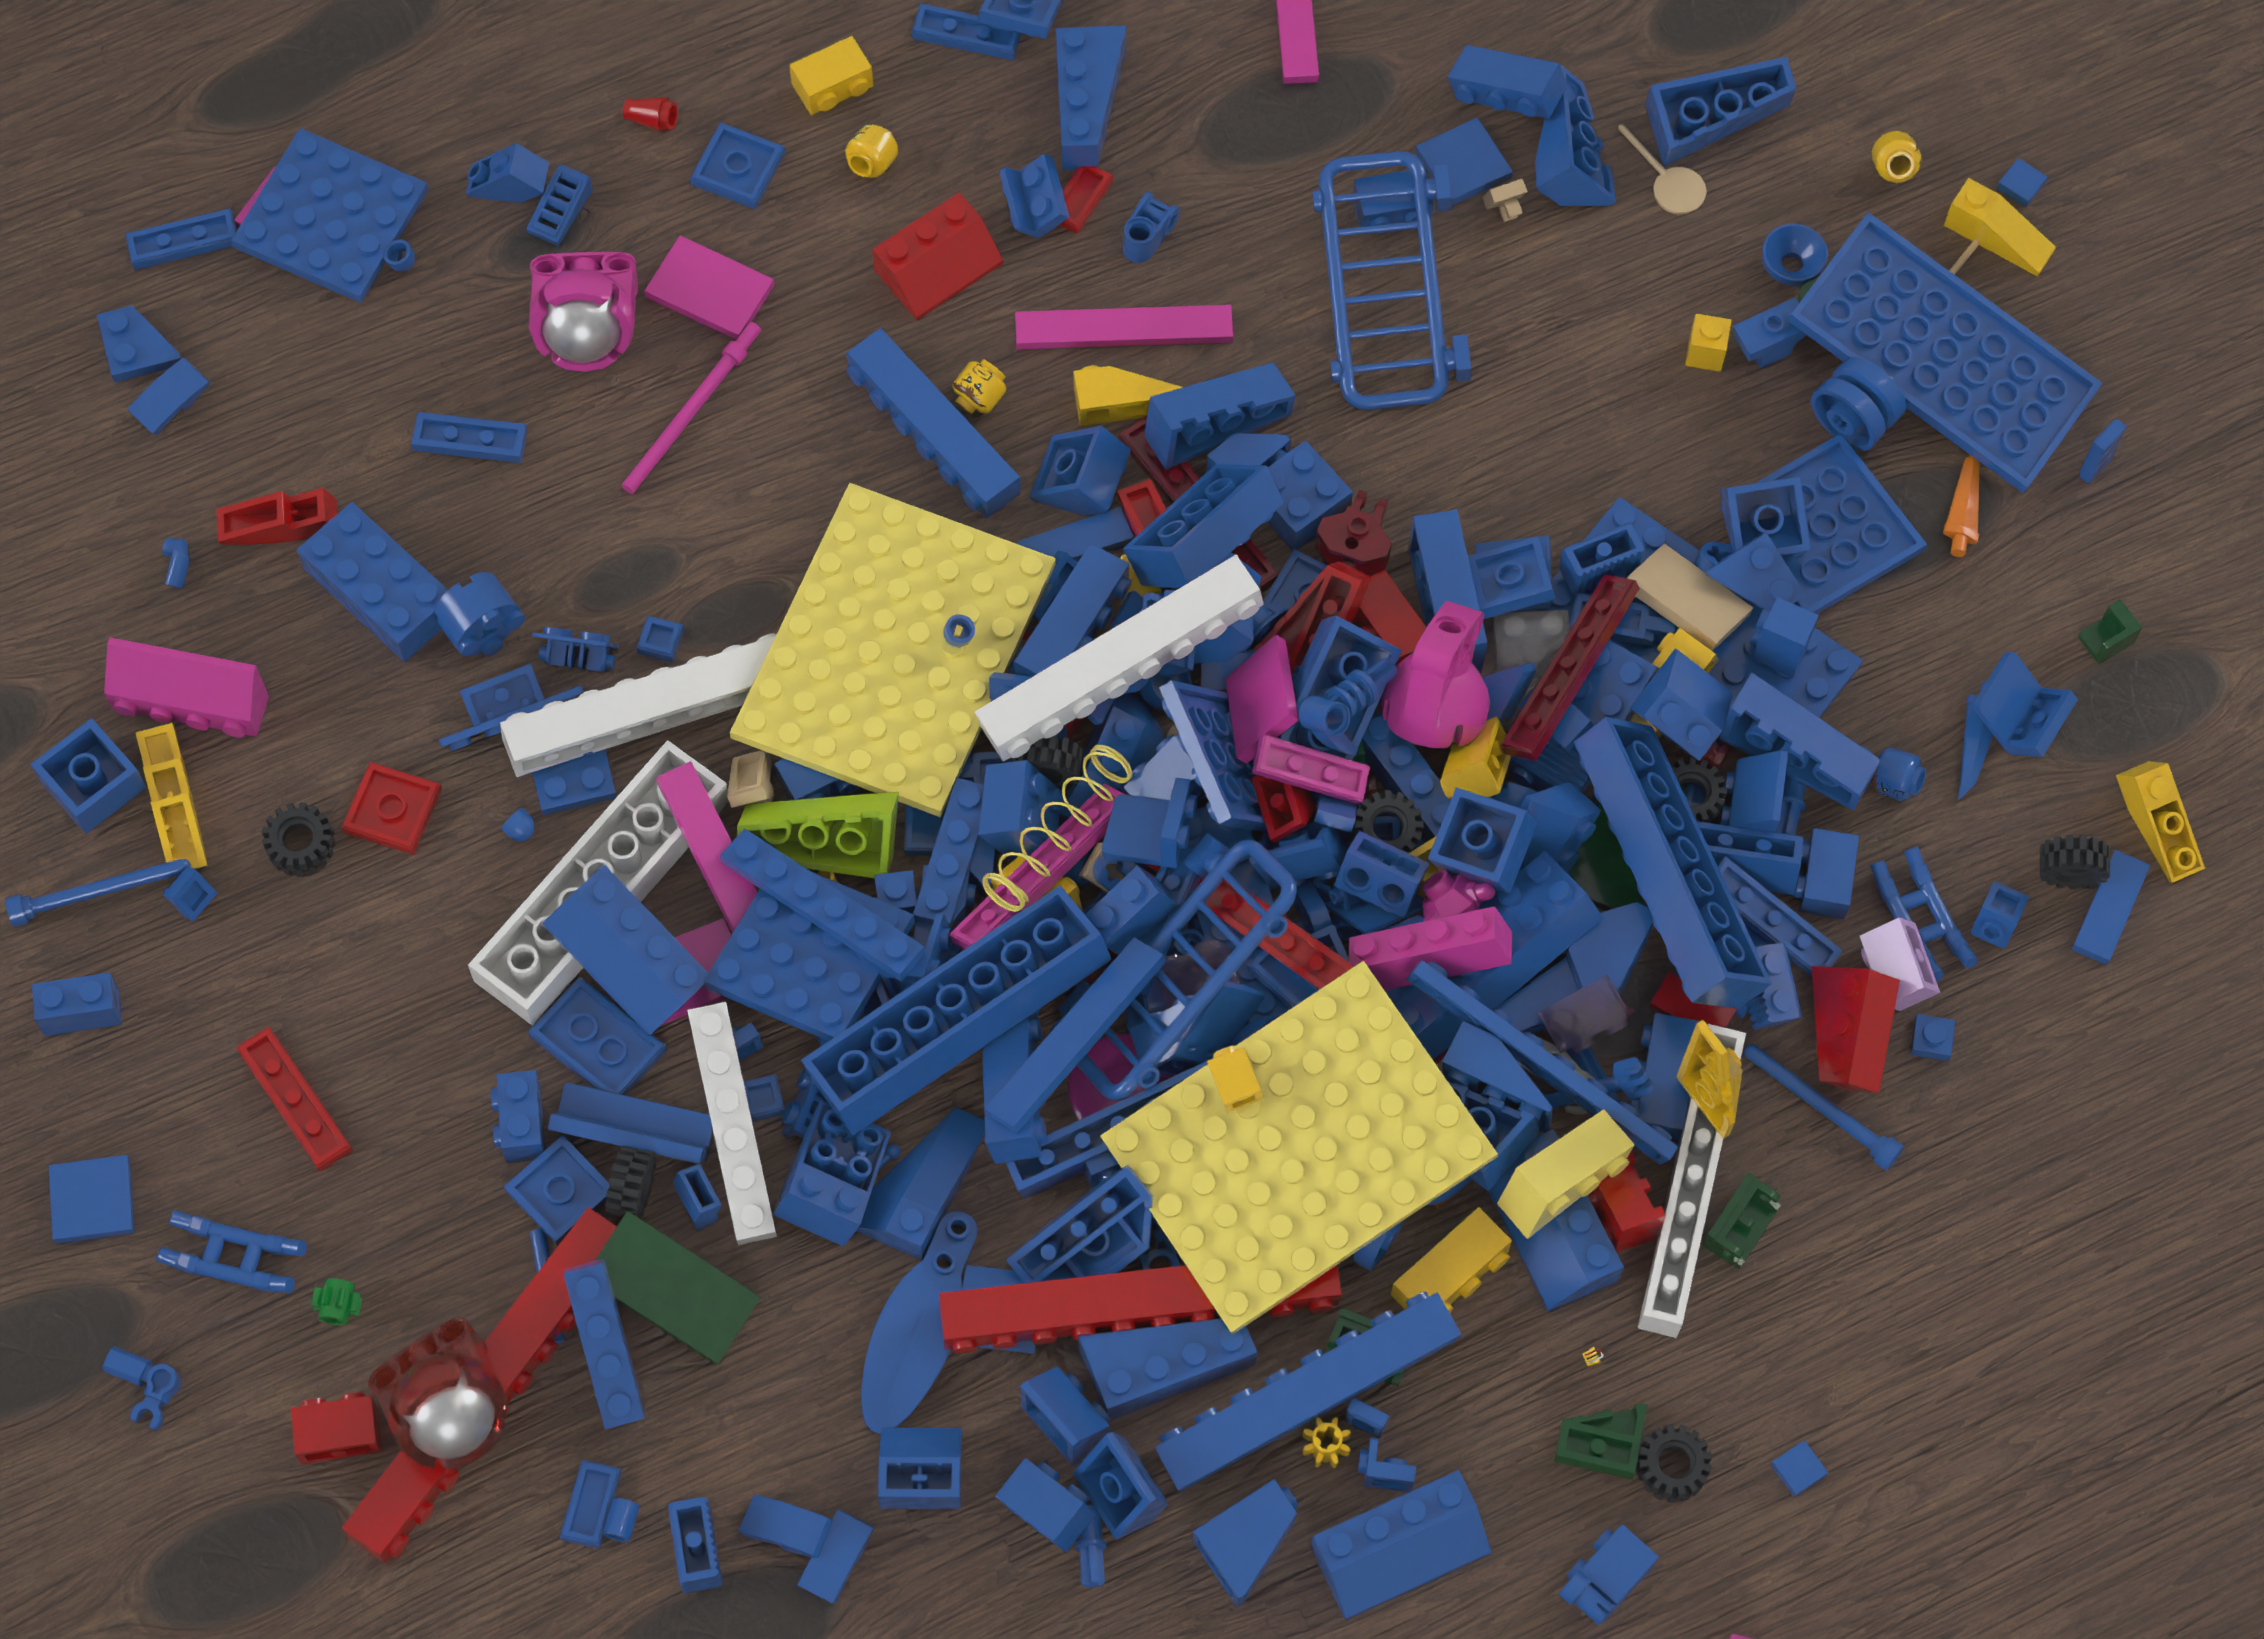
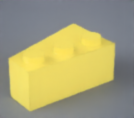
[1497,1109,1634,1239]

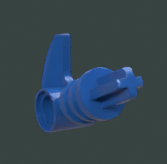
[1299,659,1397,756]

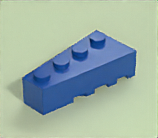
[1056,26,1126,170]
[1645,56,1797,167]
[1448,1081,1539,1191]
[1079,1319,1257,1420]

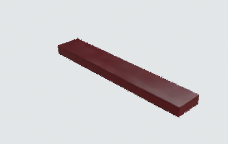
[1118,415,1279,591]
[1500,574,1640,761]

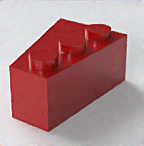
[1253,561,1372,672]
[1812,966,1900,1093]
[1587,1150,1666,1253]

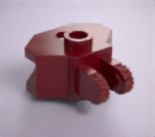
[1315,490,1392,576]

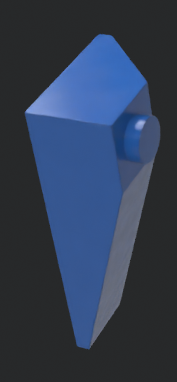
[1535,65,1616,206]
[856,1107,985,1261]

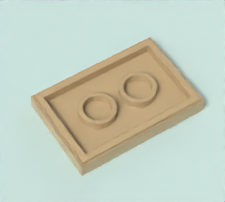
[1627,543,1753,651]

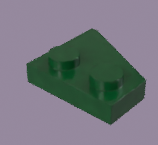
[1554,1403,1648,1480]

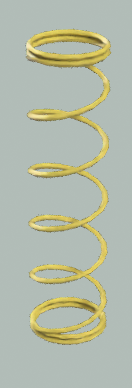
[982,745,1132,911]

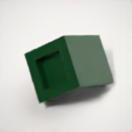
[2078,599,2143,664]

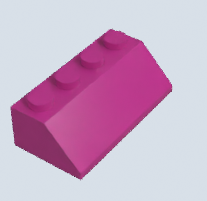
[104,637,269,738]

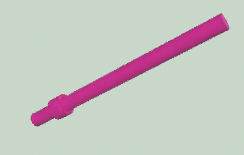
[621,322,762,494]

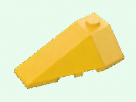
[1676,1020,1743,1139]

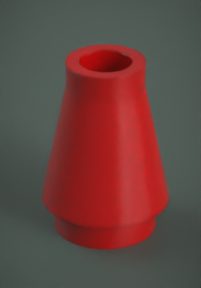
[623,97,678,133]

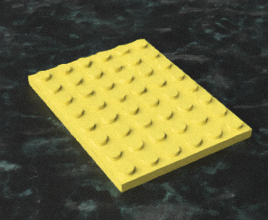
[730,483,1056,817]
[1100,961,1498,1335]

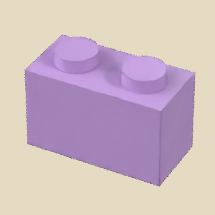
[1860,917,1940,1011]

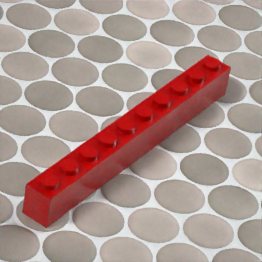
[342,1207,617,1564]
[939,1265,1342,1354]

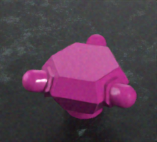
[1422,870,1495,922]

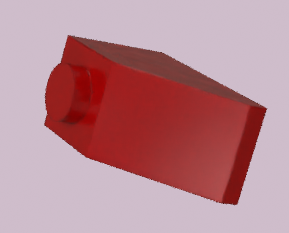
[1251,775,1316,843]

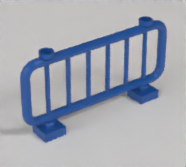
[1312,151,1471,410]
[1058,833,1297,1100]

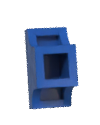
[1731,298,1806,368]

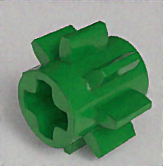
[310,1278,363,1326]

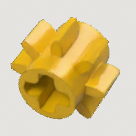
[1302,1417,1351,1468]

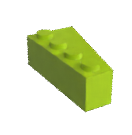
[737,792,899,878]

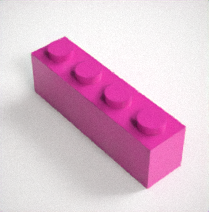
[1349,906,1512,991]

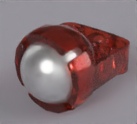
[368,1317,508,1468]

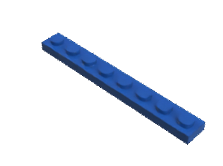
[1406,960,1678,1165]

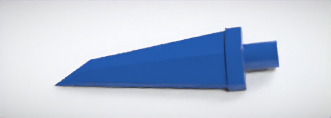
[1958,681,1993,800]

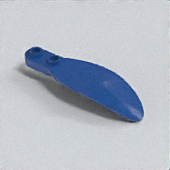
[861,1211,977,1433]

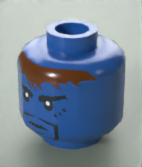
[1871,747,1926,801]

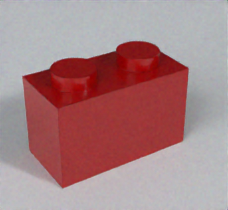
[291,1392,382,1465]

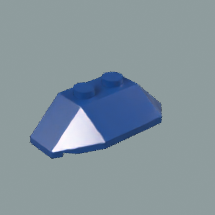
[1059,692,1166,820]
[1006,1165,1153,1283]

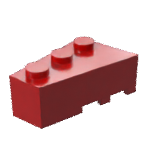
[1352,570,1427,664]

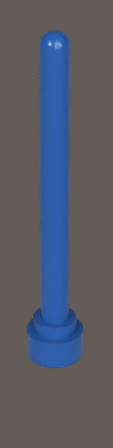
[5,858,191,927]
[1743,1044,1905,1171]

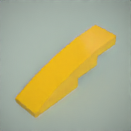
[135,723,208,869]

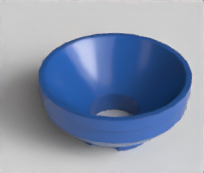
[1762,224,1828,286]

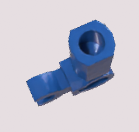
[103,1346,181,1431]

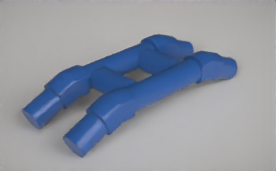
[1870,846,1978,982]
[155,1209,307,1293]

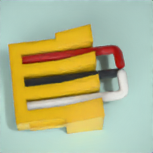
[1582,1347,1603,1367]

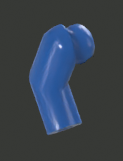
[162,537,189,589]

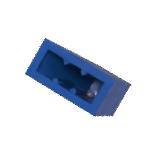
[1192,1479,1298,1608]

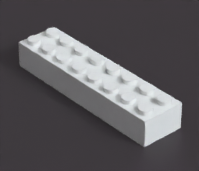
[468,740,729,1026]

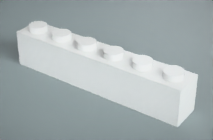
[687,1002,777,1245]

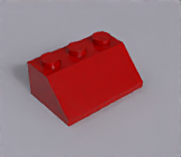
[872,192,1003,320]

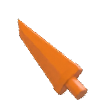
[1943,455,1980,557]

